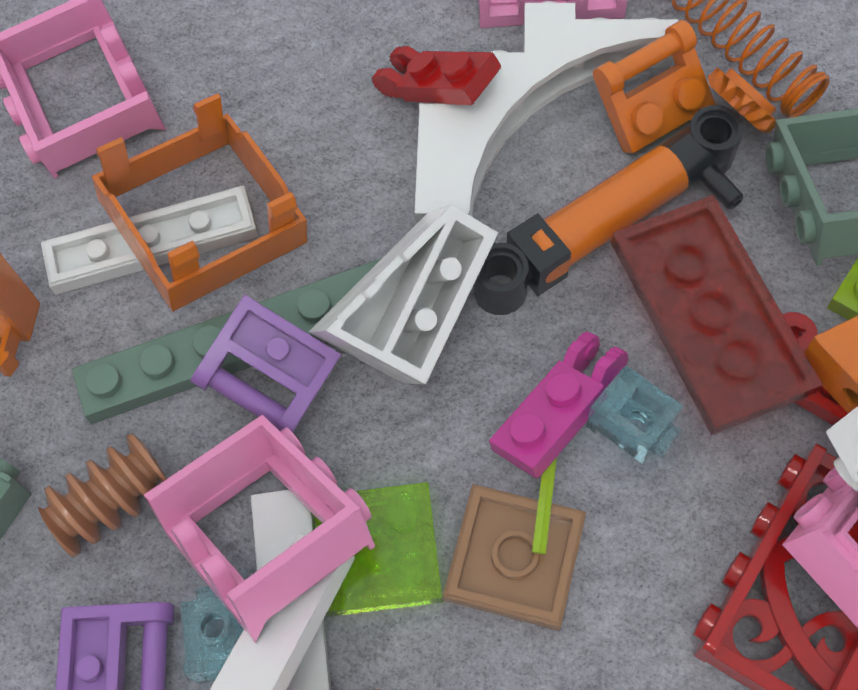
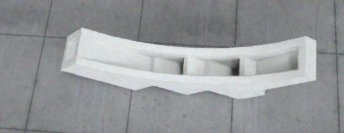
[415,1,678,224]

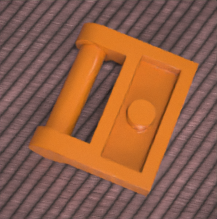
[593,20,716,154]

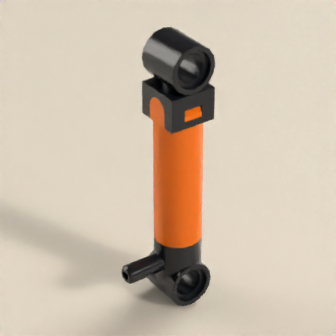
[474,105,744,315]

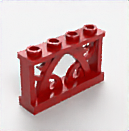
[692,443,858,690]

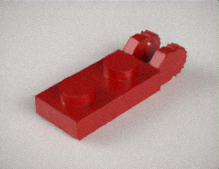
[371,46,501,106]

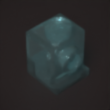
[586,365,683,464]
[181,586,244,684]

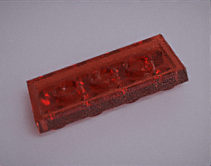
[611,195,823,436]

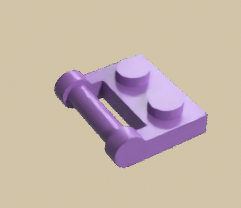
[190,294,341,432]
[56,602,175,690]

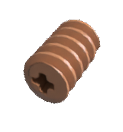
[38,433,168,558]

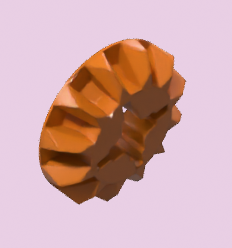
[708,67,777,133]

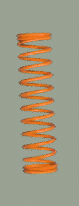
[672,0,830,118]

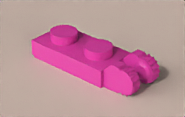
[489,331,629,479]

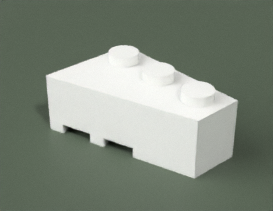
[308,205,498,384]

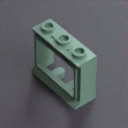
[765,108,858,266]

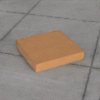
[443,484,586,631]

